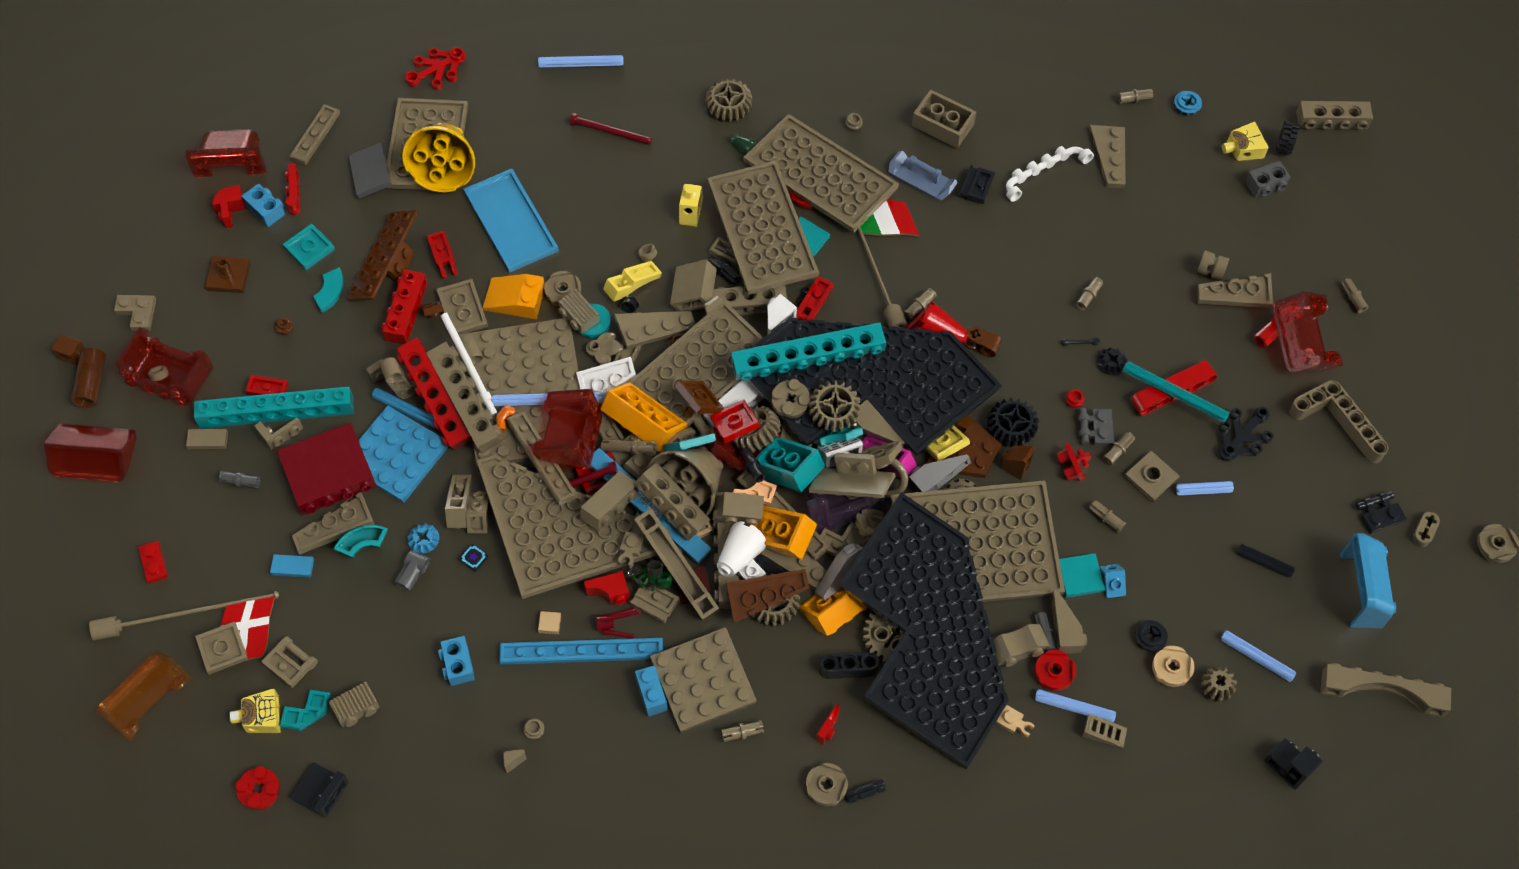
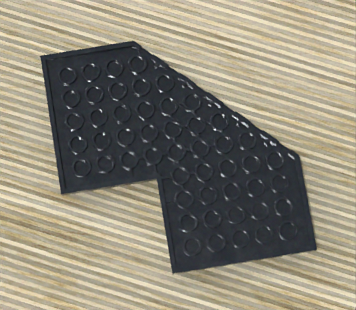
[747,317,1002,456]
[837,492,1009,769]

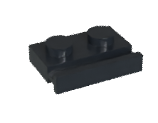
[959,165,995,204]

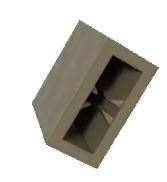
[670,259,717,311]

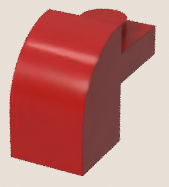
[213,185,246,228]

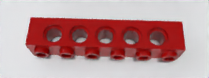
[397,337,473,450]

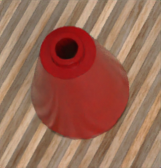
[915,301,968,345]

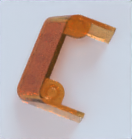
[95,651,193,742]

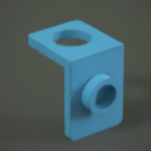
[1099,564,1126,598]

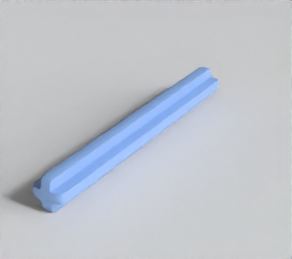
[538,55,623,68]

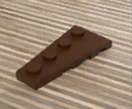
[726,569,809,624]

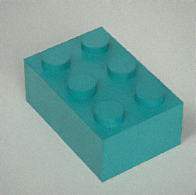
[756,437,825,492]

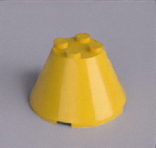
[402,123,475,192]

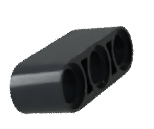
[819,652,879,679]

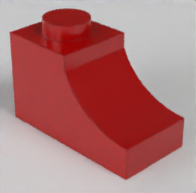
[584,571,630,605]

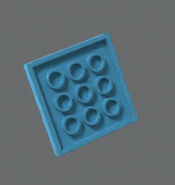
[359,406,449,503]

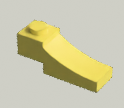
[603,261,662,302]

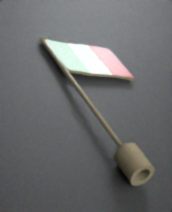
[858,200,919,328]

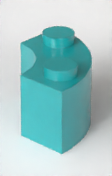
[334,525,388,558]

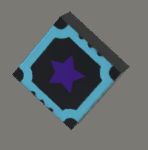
[460,544,488,572]

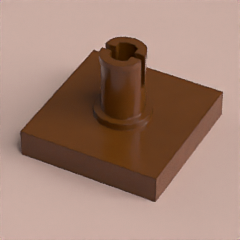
[205,256,251,293]
[675,381,724,418]

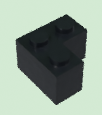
[1264,738,1323,790]

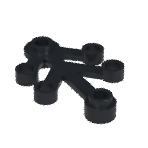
[1218,407,1274,461]

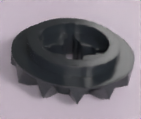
[1097,347,1128,375]
[1135,620,1168,652]

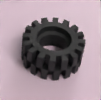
[1276,121,1299,155]

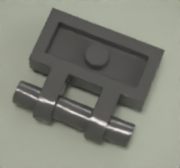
[1078,408,1114,446]

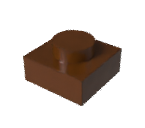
[422,301,443,317]

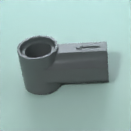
[394,550,431,592]

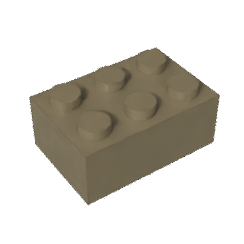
[912,89,977,149]

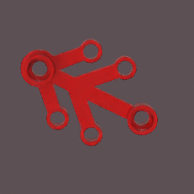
[405,47,466,90]

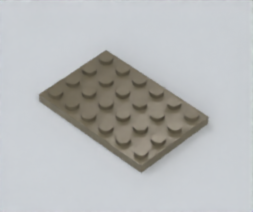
[387,98,469,192]

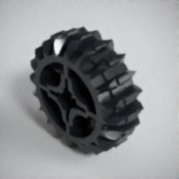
[987,397,1039,447]

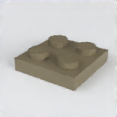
[195,621,249,675]

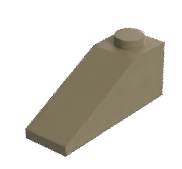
[850,400,905,447]
[445,475,472,529]
[1051,590,1087,654]

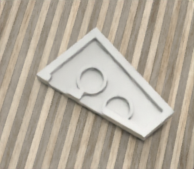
[576,357,636,407]

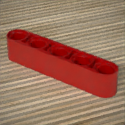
[1130,361,1218,416]

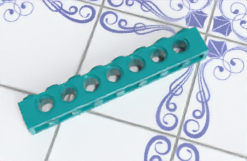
[731,322,886,381]
[194,387,354,429]

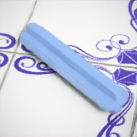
[1176,481,1234,495]

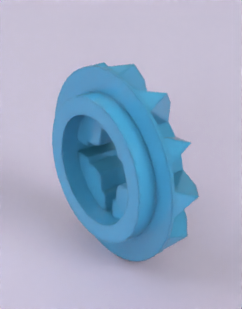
[1174,91,1202,115]
[407,523,439,553]

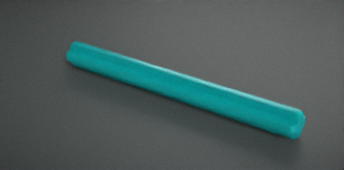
[1123,362,1229,422]

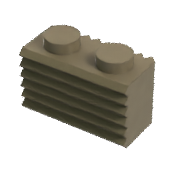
[558,289,600,334]
[329,682,380,728]

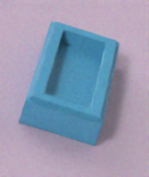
[270,554,314,578]

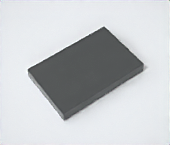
[349,142,392,199]

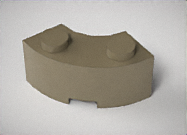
[993,624,1050,667]

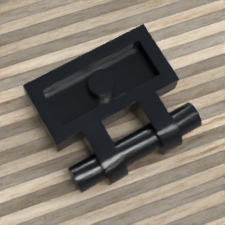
[1356,492,1407,534]

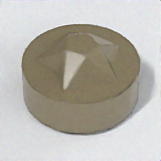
[638,244,657,261]
[148,366,169,381]

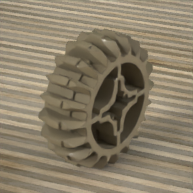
[705,78,752,122]
[808,380,861,433]
[732,405,781,453]
[751,573,800,627]

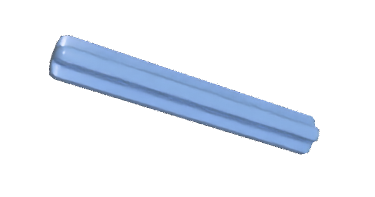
[1221,630,1296,682]
[1035,689,1116,722]

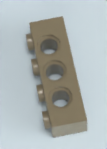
[1296,101,1373,130]
[712,285,787,316]
[634,463,710,541]

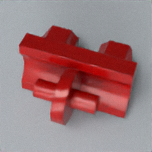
[1057,443,1092,481]

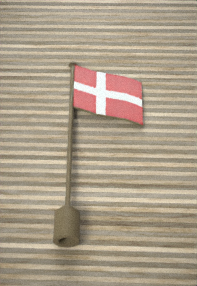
[89,591,279,660]

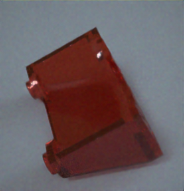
[1273,291,1343,373]
[532,389,602,469]

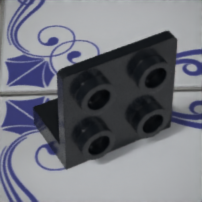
[290,763,349,819]

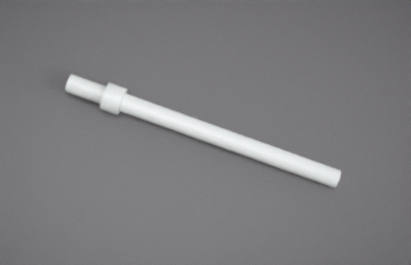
[440,313,497,416]

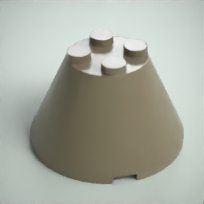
[647,447,723,516]

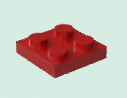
[710,400,760,444]

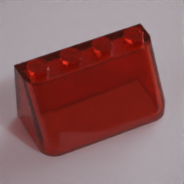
[44,423,136,482]

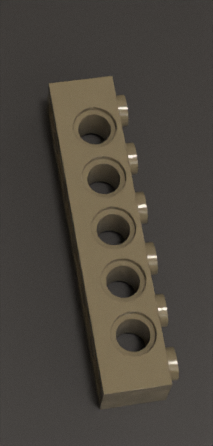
[426,342,502,453]

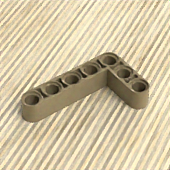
[379,340,483,399]
[1289,380,1389,463]

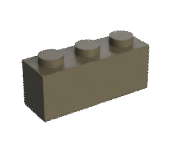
[580,471,638,531]

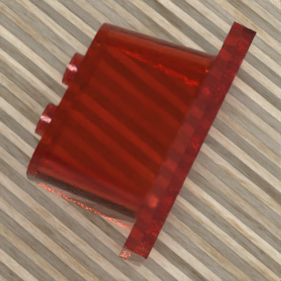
[185,129,267,177]

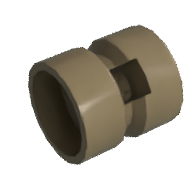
[1197,250,1230,281]

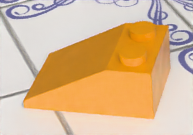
[482,274,545,320]
[755,506,817,560]

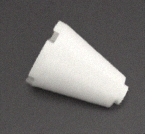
[717,521,766,577]

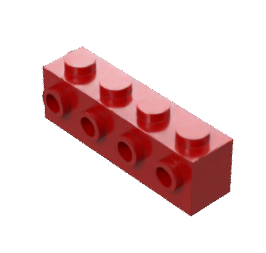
[381,269,428,344]

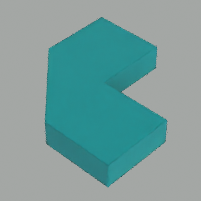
[279,690,331,731]

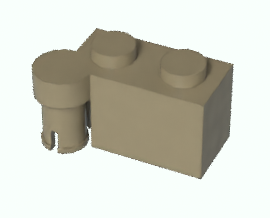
[712,492,764,526]

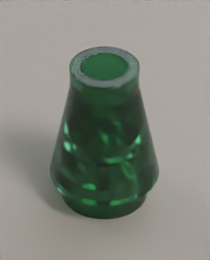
[731,134,757,155]

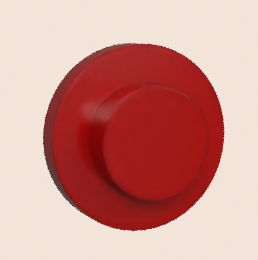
[1065,389,1085,408]

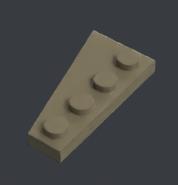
[1089,125,1126,189]
[760,549,827,590]

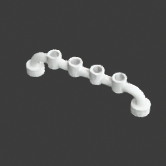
[1006,146,1094,202]

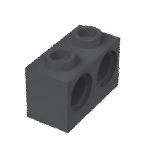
[1245,161,1291,198]

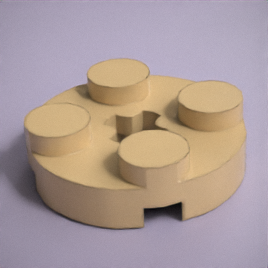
[1152,646,1194,687]

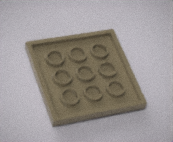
[650,627,757,733]

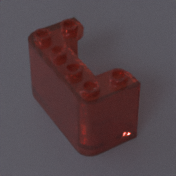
[115,327,213,406]

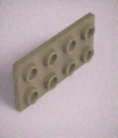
[809,453,895,498]

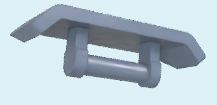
[888,151,958,201]

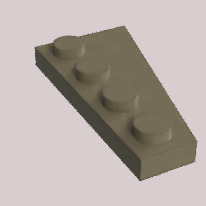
[1197,273,1273,308]
[614,311,696,349]
[292,492,375,555]

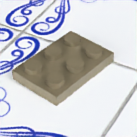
[437,279,488,335]

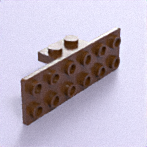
[346,210,418,301]

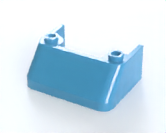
[1340,533,1396,628]

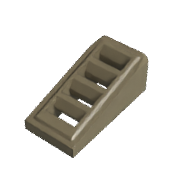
[1082,714,1127,749]

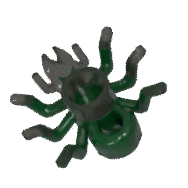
[626,557,673,591]

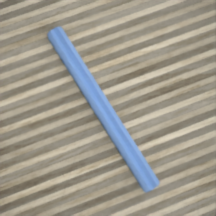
[492,392,606,406]

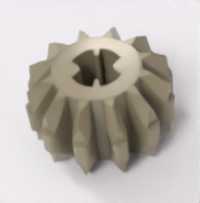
[1201,666,1237,702]

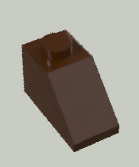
[1000,446,1036,480]

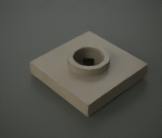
[1124,451,1180,502]

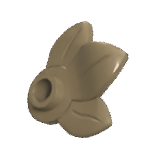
[586,332,623,364]

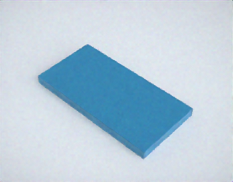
[463,169,559,273]

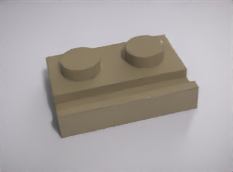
[630,581,680,624]

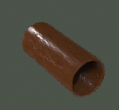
[71,347,106,408]

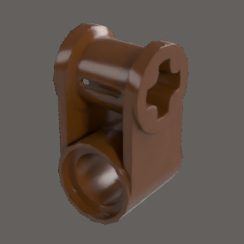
[965,326,1002,357]

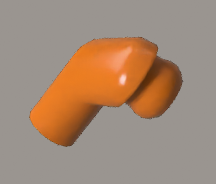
[496,405,515,432]

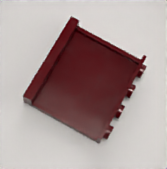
[277,422,377,516]

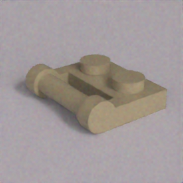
[261,636,318,688]

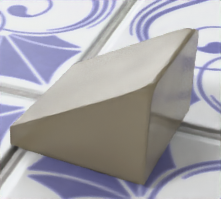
[503,749,527,773]

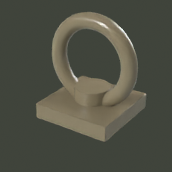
[861,441,908,498]

